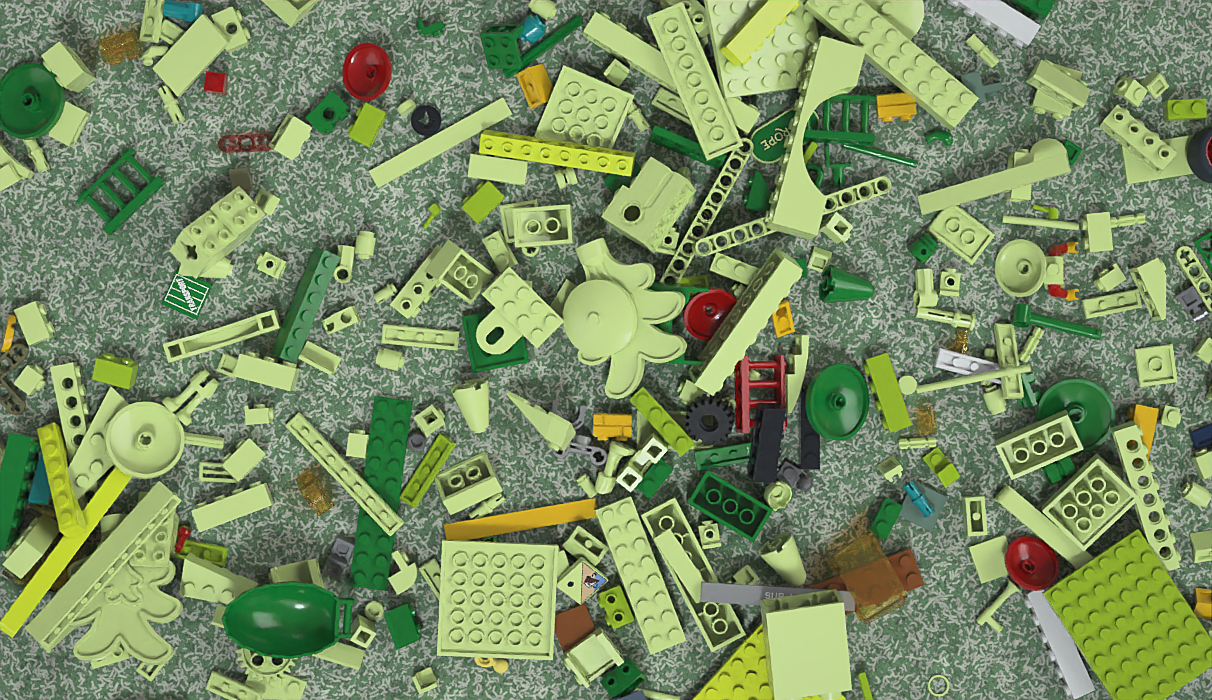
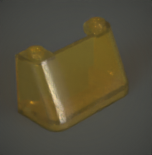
[827,530,908,625]

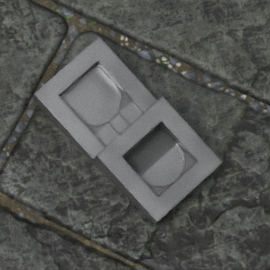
[322,535,355,580]

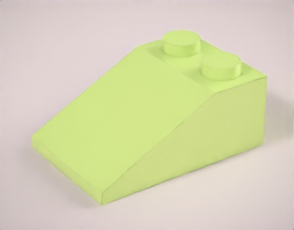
[512,204,575,248]
[1128,258,1166,321]

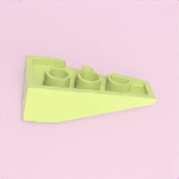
[507,391,576,452]

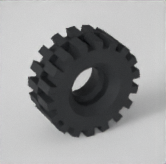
[685,393,735,445]

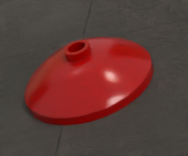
[342,43,392,101]
[683,288,737,341]
[1004,536,1059,591]

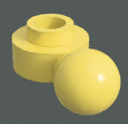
[475,657,508,673]

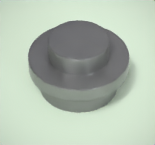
[407,432,427,451]

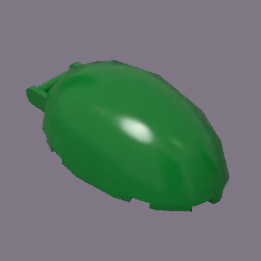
[222,581,354,659]

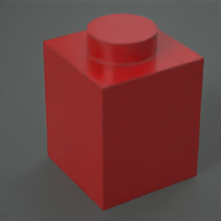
[204,71,228,95]

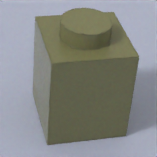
[228,167,254,195]

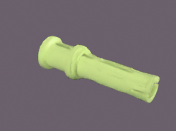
[916,307,976,331]

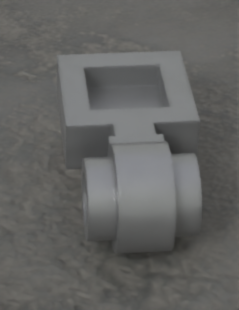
[1176,285,1210,323]
[776,461,814,493]

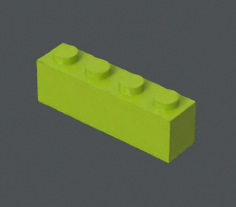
[862,352,912,433]
[629,387,695,457]

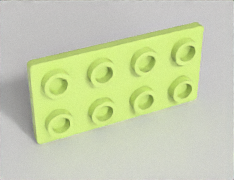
[130,492,180,567]

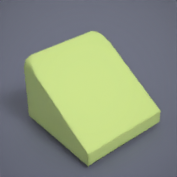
[1140,70,1169,100]
[254,188,280,216]
[807,246,832,273]

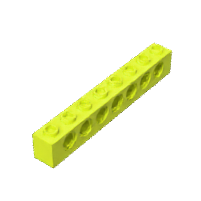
[479,129,636,176]

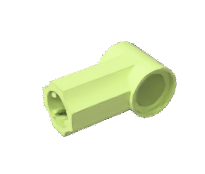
[334,245,355,284]
[913,269,938,307]

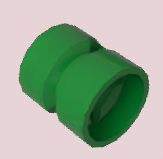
[1041,456,1076,485]

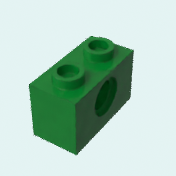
[305,91,350,136]

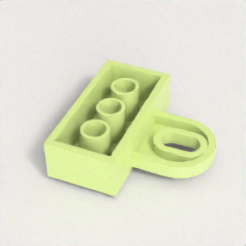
[476,266,564,354]

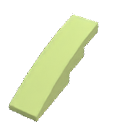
[785,334,809,413]

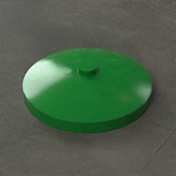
[0,63,65,140]
[806,363,869,441]
[1037,377,1115,453]

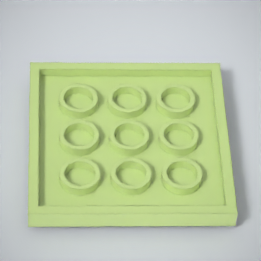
[534,65,635,149]

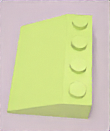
[1042,453,1140,551]

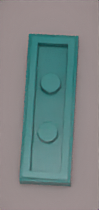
[28,450,51,505]

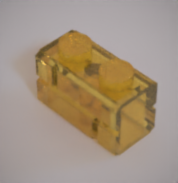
[97,29,143,66]

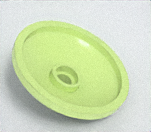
[995,239,1047,297]

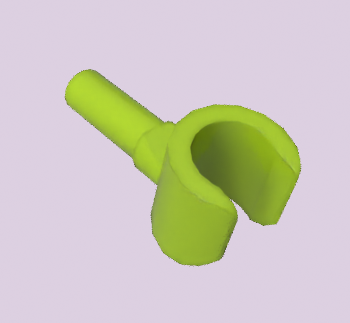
[422,203,441,229]
[1033,204,1059,219]

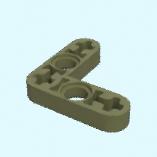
[0,344,29,415]

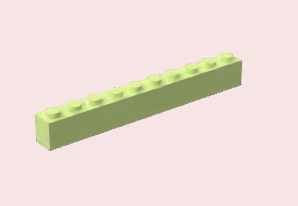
[25,481,182,648]

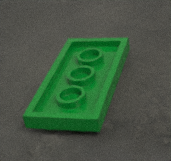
[649,125,726,170]

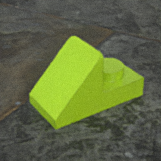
[922,447,961,488]

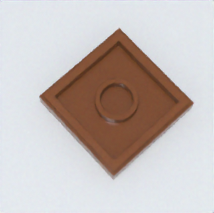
[554,603,596,653]

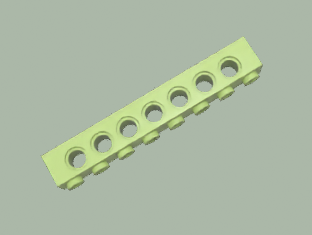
[50,362,107,513]
[1110,421,1181,572]

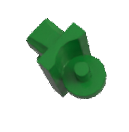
[1017,372,1042,408]

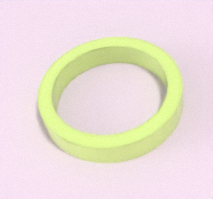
[928,675,949,696]

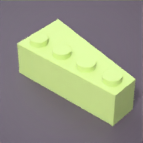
[179,552,261,605]

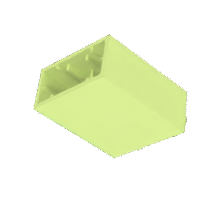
[760,589,852,700]

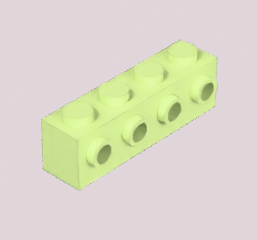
[658,0,710,41]
[1099,105,1178,175]
[390,244,442,319]
[191,481,274,532]

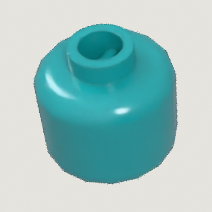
[519,15,546,43]

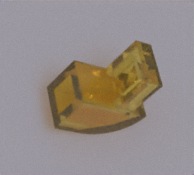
[295,469,335,516]

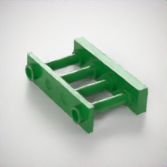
[798,93,877,146]
[76,148,167,235]

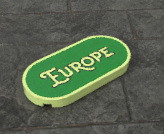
[749,107,820,164]

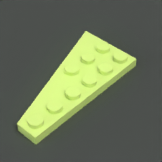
[68,386,129,500]

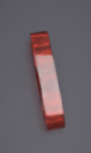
[218,134,273,153]

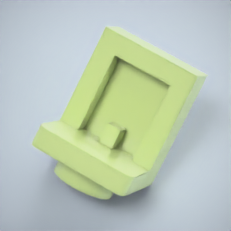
[1113,76,1148,107]

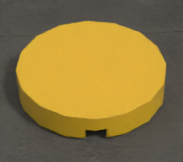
[0,314,16,353]

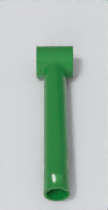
[1012,303,1102,341]

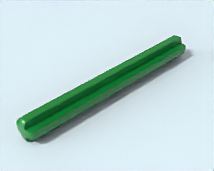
[503,15,584,79]

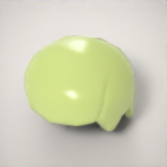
[763,481,792,511]

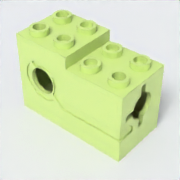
[601,157,697,254]
[169,186,266,279]

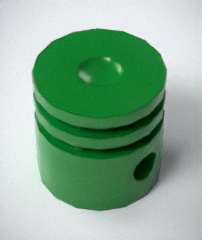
[907,232,940,264]

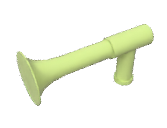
[976,578,1022,633]

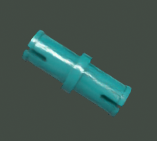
[902,480,935,518]

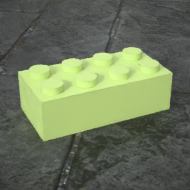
[995,410,1083,480]

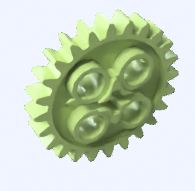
[236,648,298,683]

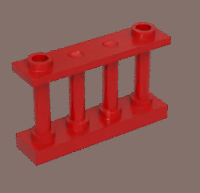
[734,355,788,433]

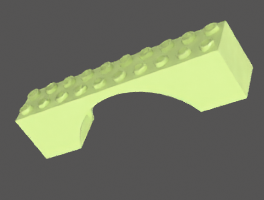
[764,36,866,240]

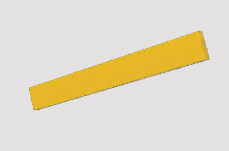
[444,498,597,540]

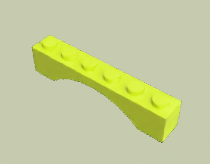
[37,422,87,539]

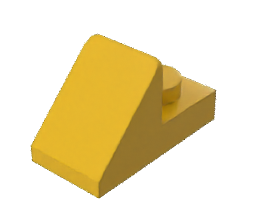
[770,300,795,338]

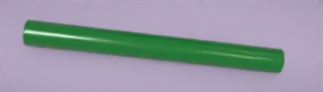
[843,144,918,168]

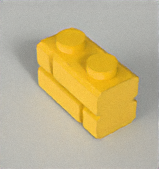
[875,92,917,123]
[593,413,632,441]

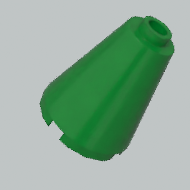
[819,265,874,303]

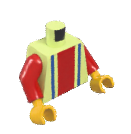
[1044,242,1079,301]

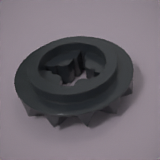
[411,105,442,136]

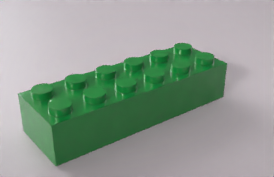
[0,431,41,551]

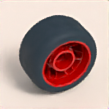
[1187,126,1212,183]

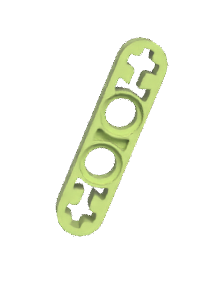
[1174,246,1212,312]

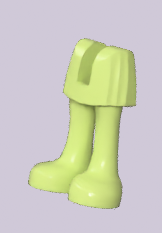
[162,370,219,426]
[595,441,636,494]

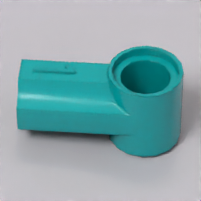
[163,0,204,23]

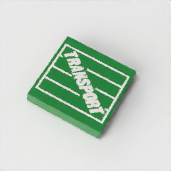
[161,269,213,320]

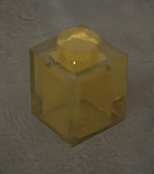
[914,407,937,435]

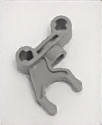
[551,400,607,466]

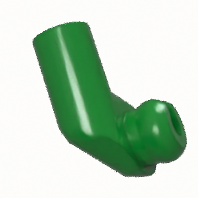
[924,129,953,146]

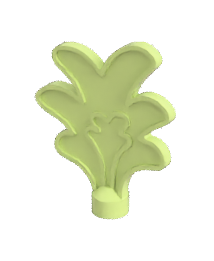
[575,238,687,399]
[67,514,183,665]

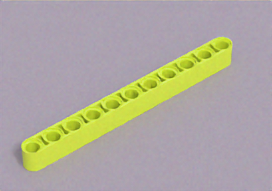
[0,466,132,638]

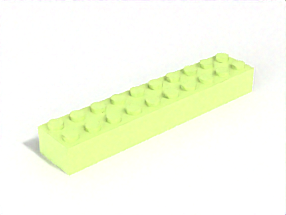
[803,0,979,131]
[583,12,760,137]

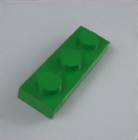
[694,441,751,471]

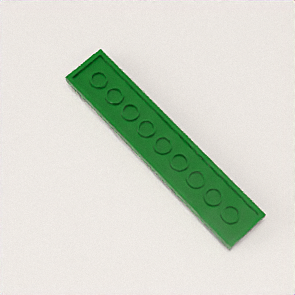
[349,396,413,591]

